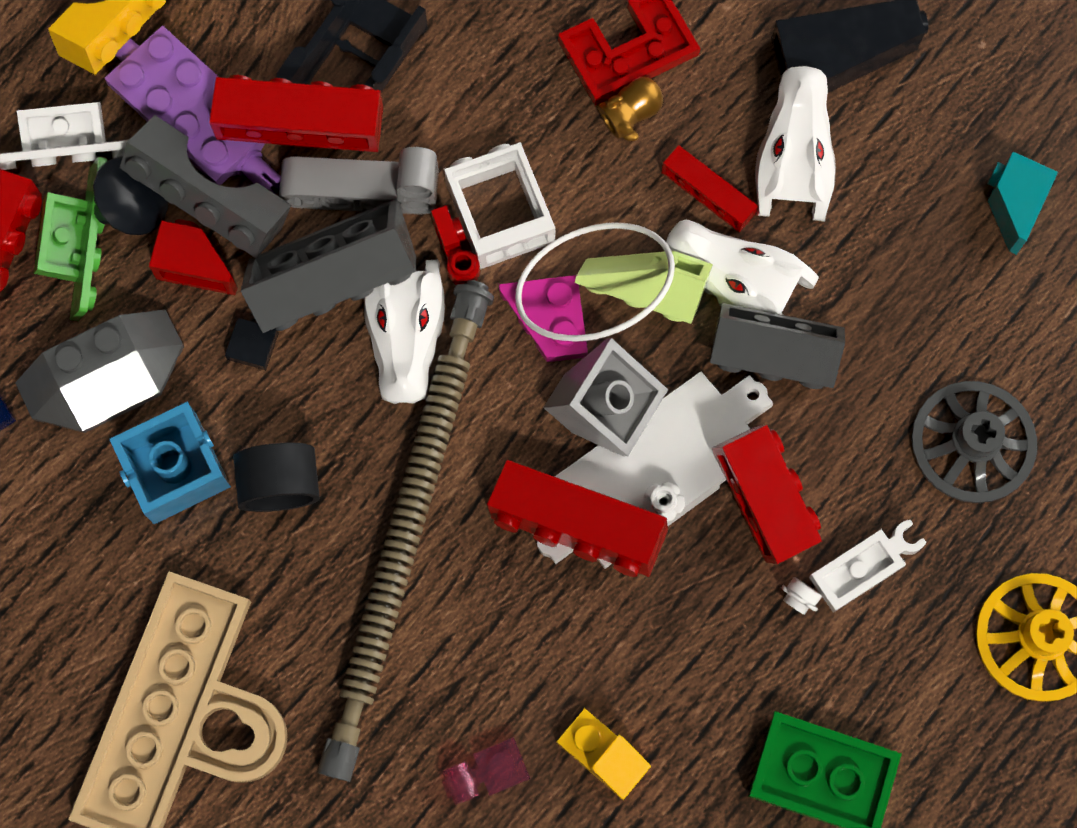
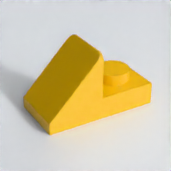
[556,708,651,800]

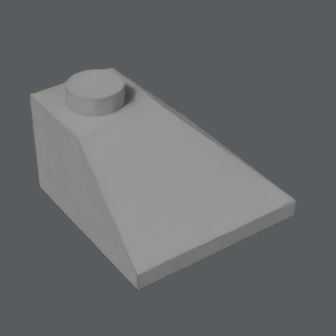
[543,338,668,457]

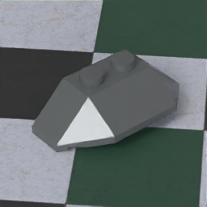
[15,309,184,433]

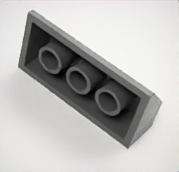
[240,199,416,333]

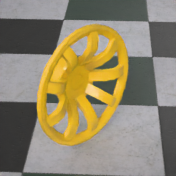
[976,573,1077,702]

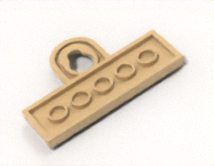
[68,571,288,828]

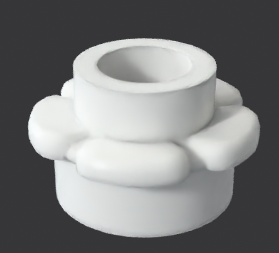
[643,482,685,522]
[781,577,822,615]

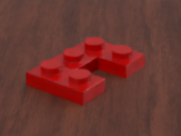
[558,0,701,105]

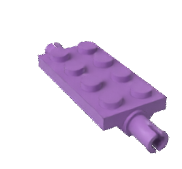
[104,25,281,194]

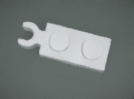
[809,520,926,613]

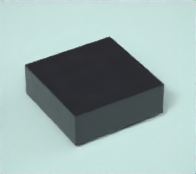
[225,318,279,371]

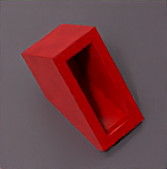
[149,219,238,295]

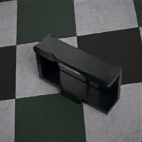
[276,0,428,93]

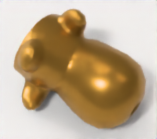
[597,77,663,141]

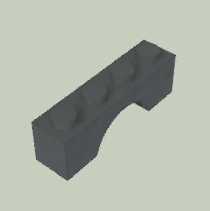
[120,115,292,259]

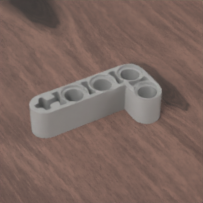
[279,147,439,214]

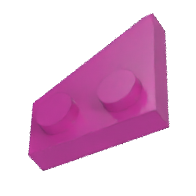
[499,275,588,362]

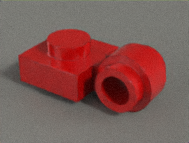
[431,205,480,285]

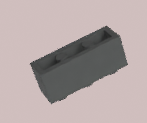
[710,303,845,389]

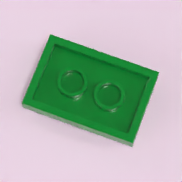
[748,711,902,828]

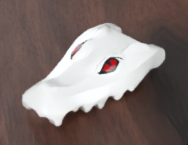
[755,66,836,222]
[666,219,819,315]
[364,260,445,404]

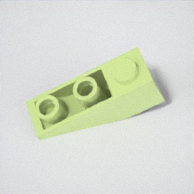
[574,251,713,324]

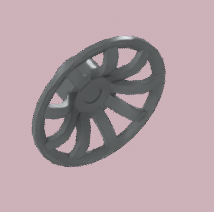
[911,381,1037,503]

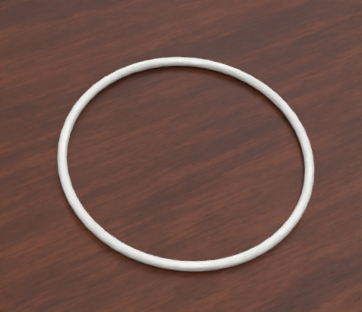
[515,223,675,342]

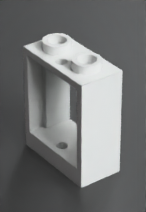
[444,142,556,269]

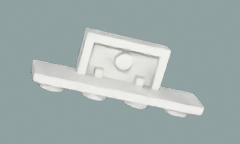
[0,102,128,170]

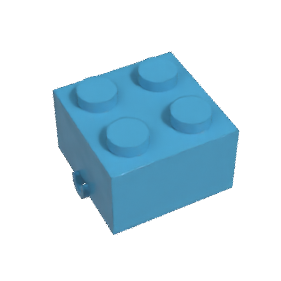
[109,402,231,524]

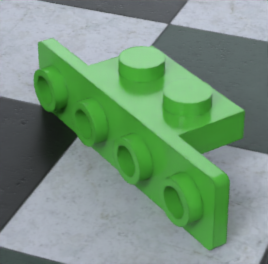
[34,156,107,321]

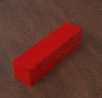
[661,145,758,233]

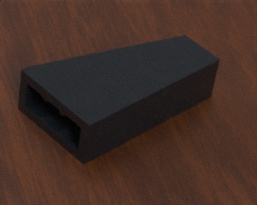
[771,0,928,93]

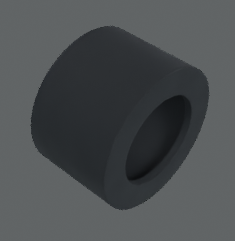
[233,443,320,512]

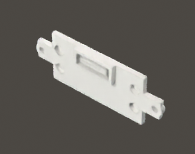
[533,371,773,569]

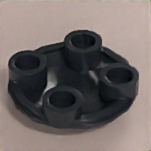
[93,156,169,235]

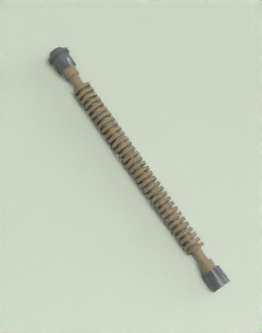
[317,280,494,782]

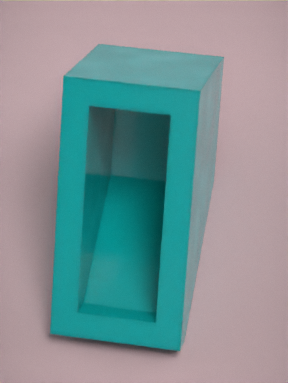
[987,152,1058,255]

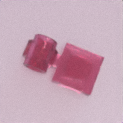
[442,737,530,805]

